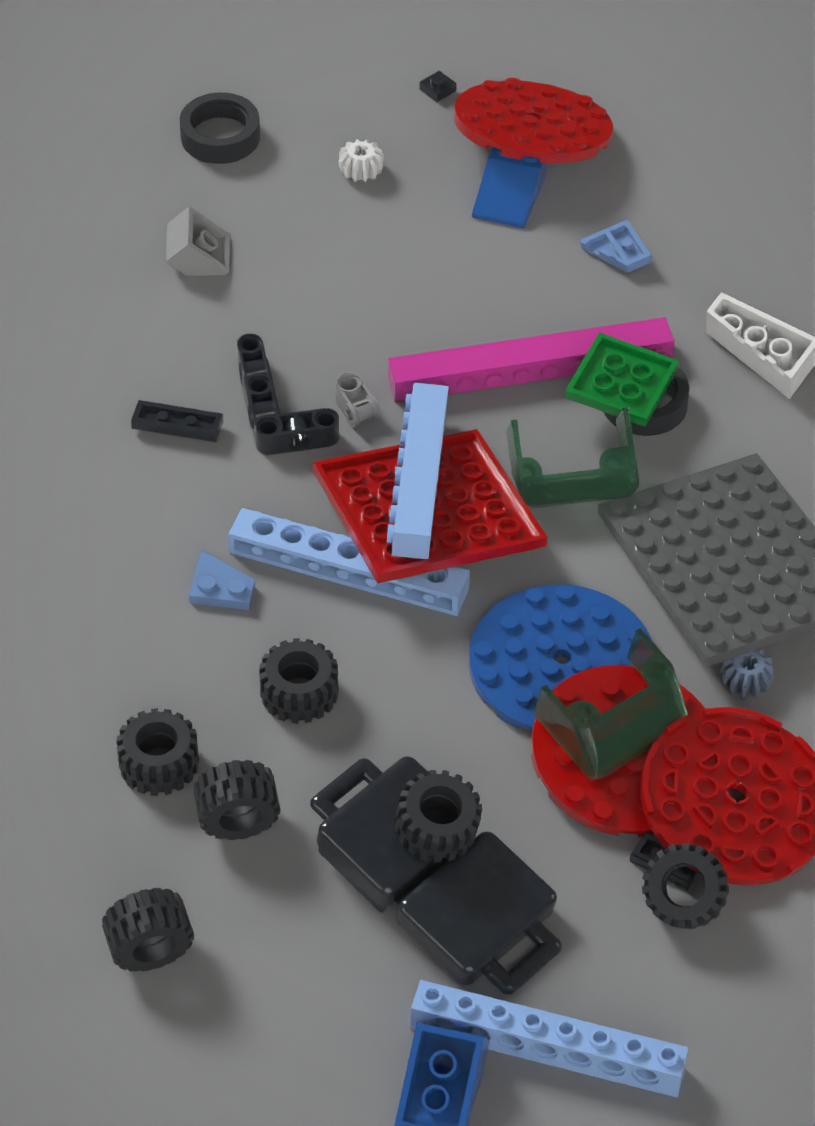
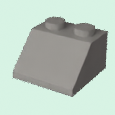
[166,206,230,276]

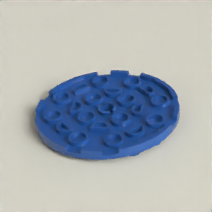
[469,584,656,730]

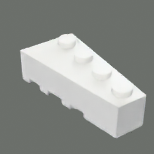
[706,292,815,399]

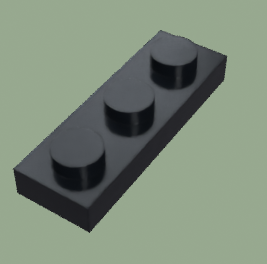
[131,400,223,442]

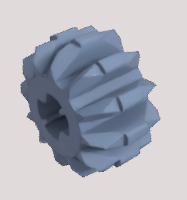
[720,650,774,699]

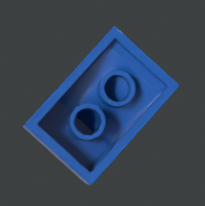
[472,147,547,229]
[394,1022,490,1126]

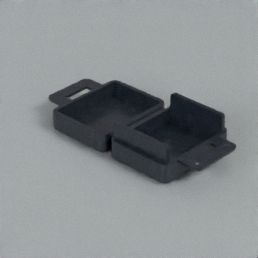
[310,756,562,994]

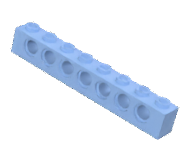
[228,508,470,616]
[410,980,689,1098]

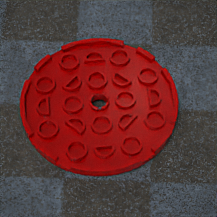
[454,77,613,163]
[531,665,705,837]
[640,707,815,886]

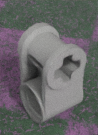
[336,372,381,428]

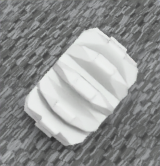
[338,138,384,183]

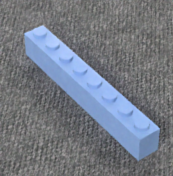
[387,383,449,559]

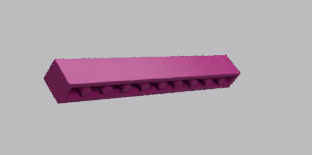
[388,317,675,402]

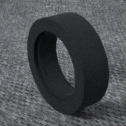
[180,92,260,164]
[604,367,690,436]

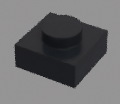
[420,70,457,102]

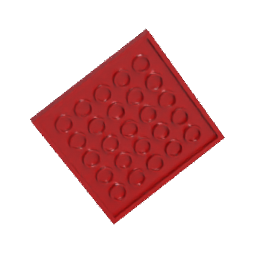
[313,429,548,584]

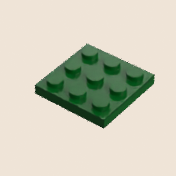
[565,332,679,427]

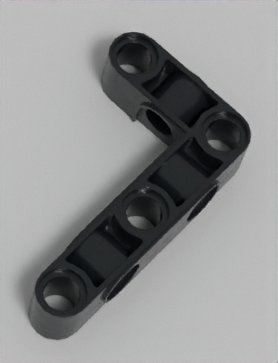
[237,334,339,455]

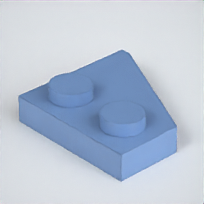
[580,219,652,273]
[189,551,255,611]

